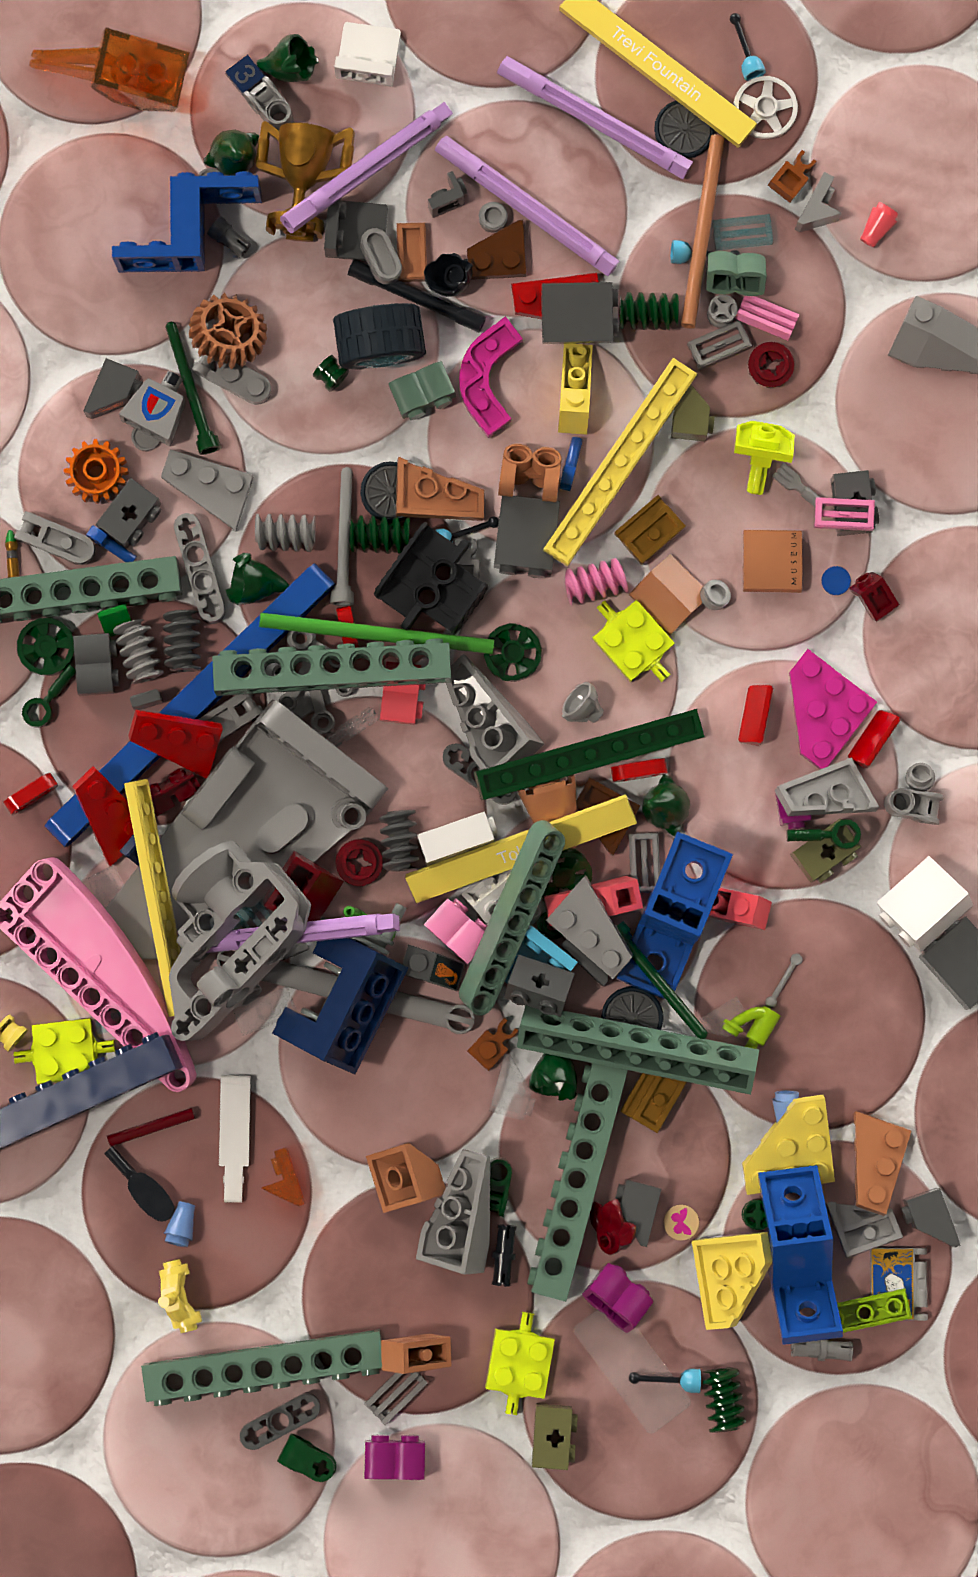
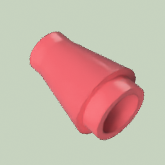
[860,202,898,248]

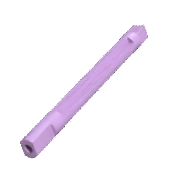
[497,56,693,179]
[280,102,453,233]
[435,135,620,276]
[206,914,400,953]

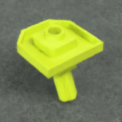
[734,421,795,495]

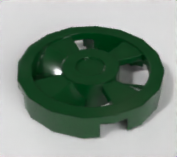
[17,618,74,676]
[484,623,542,682]
[542,848,593,898]

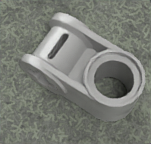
[243,76,294,131]
[884,788,944,825]

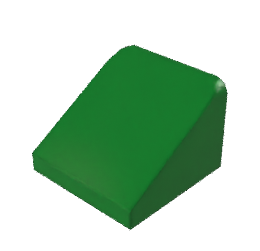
[97,604,132,637]

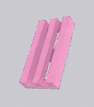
[735,296,799,341]
[814,497,875,531]

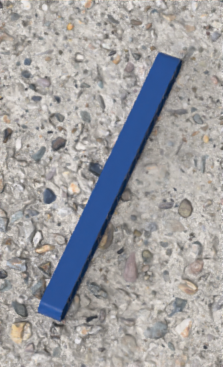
[44,563,336,847]

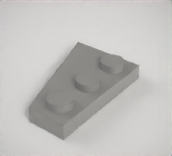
[775,757,879,816]

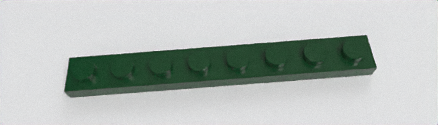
[474,709,705,800]

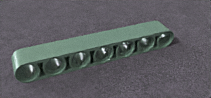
[459,820,565,1016]

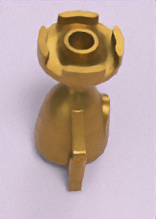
[255,121,355,242]

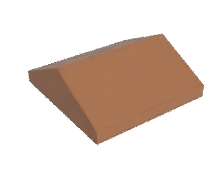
[629,554,703,636]

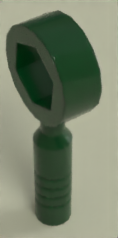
[22,664,76,728]
[786,819,861,850]

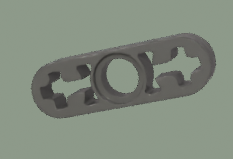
[443,743,517,805]
[240,1393,320,1450]

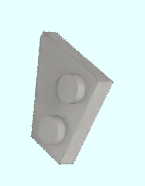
[826,1202,903,1259]

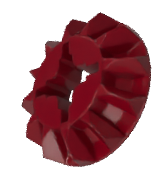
[748,342,794,388]
[336,839,383,886]

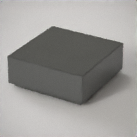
[130,689,163,710]

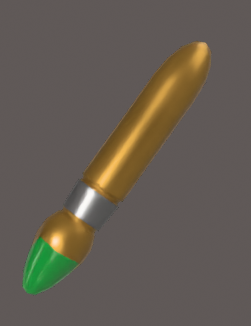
[5,530,19,600]

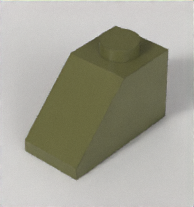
[671,385,715,442]

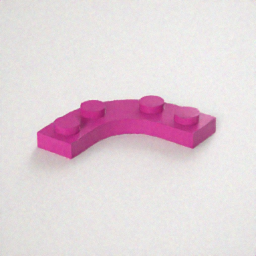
[459,316,523,438]

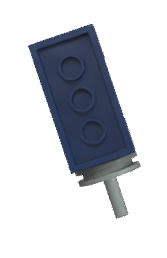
[272,903,408,1074]

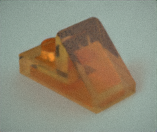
[261,1147,306,1206]

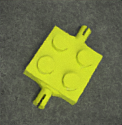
[592,599,675,683]
[13,1018,116,1085]
[485,1312,555,1415]

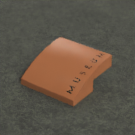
[742,530,802,593]

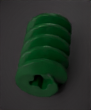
[619,292,679,330]
[350,515,410,554]
[702,1368,746,1433]

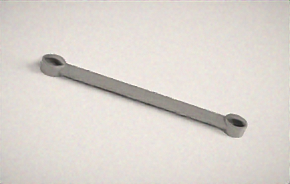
[217,950,475,1034]

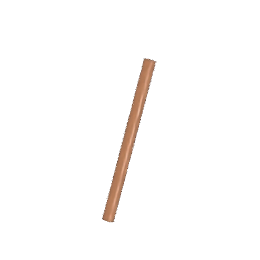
[681,135,725,329]

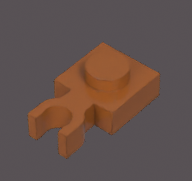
[767,150,817,203]
[467,1018,519,1071]

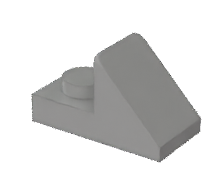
[795,172,841,232]

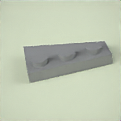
[161,449,254,532]
[546,875,634,979]

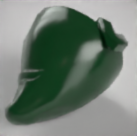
[256,34,319,82]
[204,129,259,176]
[225,553,289,605]
[642,774,690,836]
[529,1053,577,1101]

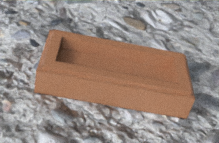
[397,222,427,282]

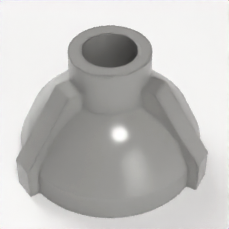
[562,682,604,723]

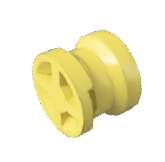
[0,1014,28,1052]

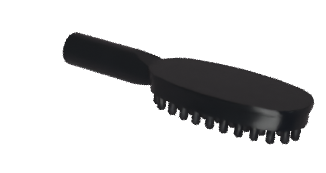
[104,1146,175,1222]

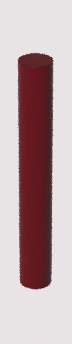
[107,1108,195,1147]

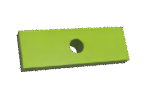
[837,1288,912,1333]

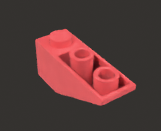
[544,876,643,926]
[708,888,772,930]

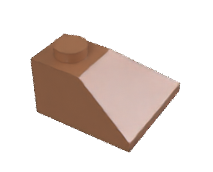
[366,1143,446,1213]

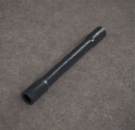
[348,259,486,333]

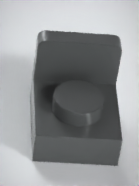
[428,171,467,218]

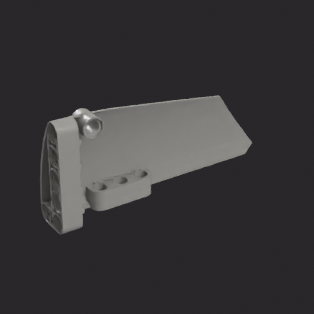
[105,700,388,960]

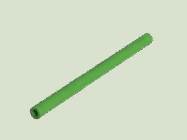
[259,613,494,654]

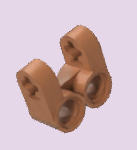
[498,444,562,503]

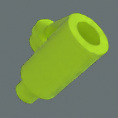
[722,1006,781,1049]

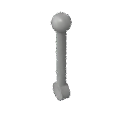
[765,953,802,1008]

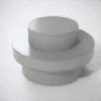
[905,763,935,791]

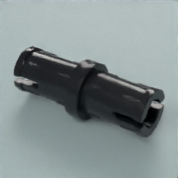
[492,1224,517,1287]

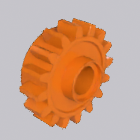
[64,439,129,504]

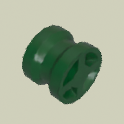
[313,355,349,392]
[741,1199,768,1230]

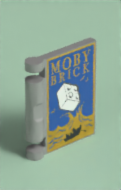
[870,1248,928,1321]

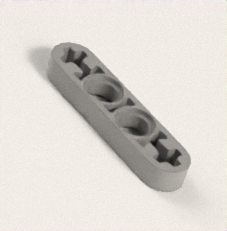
[174,513,226,624]

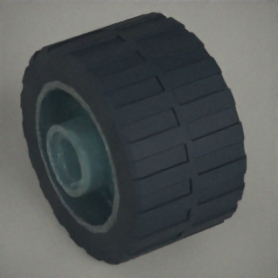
[333,303,426,369]

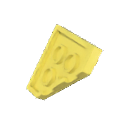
[742,1095,835,1195]
[692,1232,773,1330]

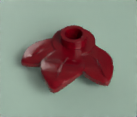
[590,1199,636,1255]

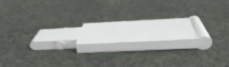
[219,1075,251,1203]

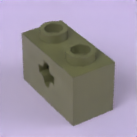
[790,818,861,883]
[532,1404,578,1470]

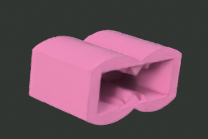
[424,898,487,964]

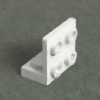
[334,22,401,87]
[461,869,546,927]

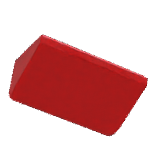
[738,685,773,746]
[848,710,900,769]

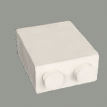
[417,811,498,866]
[877,856,973,952]

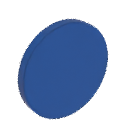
[821,566,851,595]

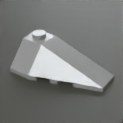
[888,296,978,374]
[446,654,544,770]
[416,1150,490,1275]

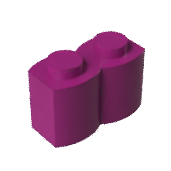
[582,1263,654,1333]
[364,1434,425,1480]

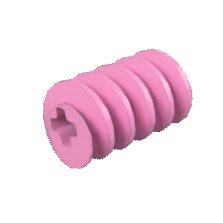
[565,558,628,606]

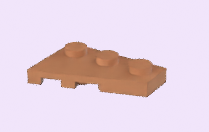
[396,457,484,521]
[853,1111,911,1216]

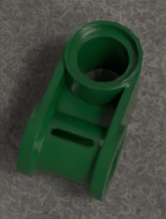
[490,1157,512,1217]
[277,1433,337,1482]

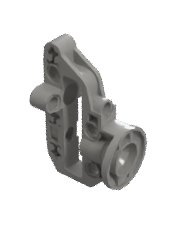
[169,841,311,1041]

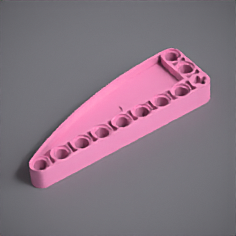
[0,857,197,1092]

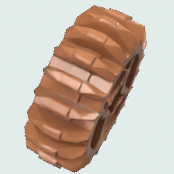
[189,293,267,370]

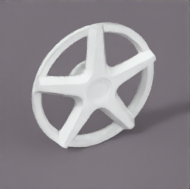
[734,76,798,139]

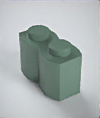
[706,251,767,296]
[388,361,456,420]

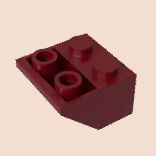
[263,851,344,922]

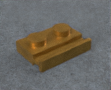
[614,495,686,565]
[620,1073,687,1133]

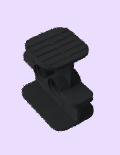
[374,522,488,635]

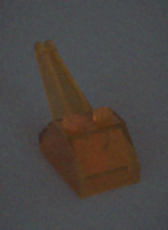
[29,27,190,112]

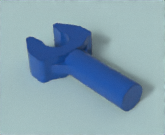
[559,437,583,491]
[86,525,137,562]

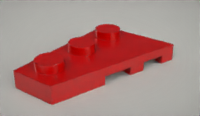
[511,273,598,320]
[128,710,223,779]
[72,766,134,867]

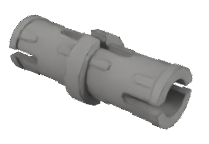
[791,1339,853,1361]

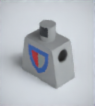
[119,371,186,446]

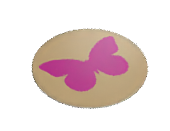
[664,1205,699,1241]

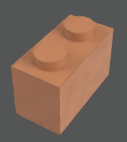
[381,1334,451,1374]

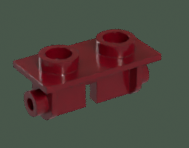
[149,768,201,817]

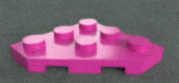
[789,649,877,769]

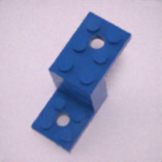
[112,171,262,273]
[616,831,733,999]
[758,1165,843,1345]

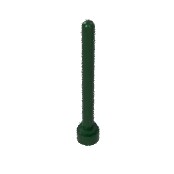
[165,321,221,455]
[617,921,708,1039]

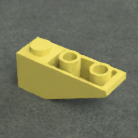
[558,344,593,435]

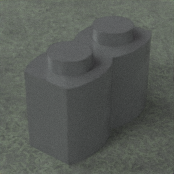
[73,633,120,696]

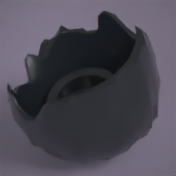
[424,253,473,297]

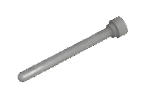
[330,467,354,606]

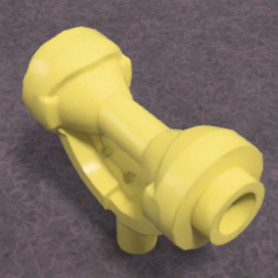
[158,1259,202,1333]

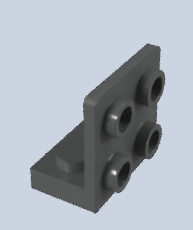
[324,198,388,261]

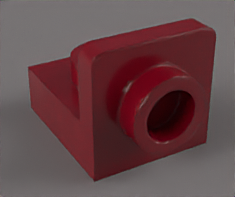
[849,572,900,622]

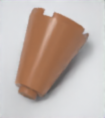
[518,775,577,849]

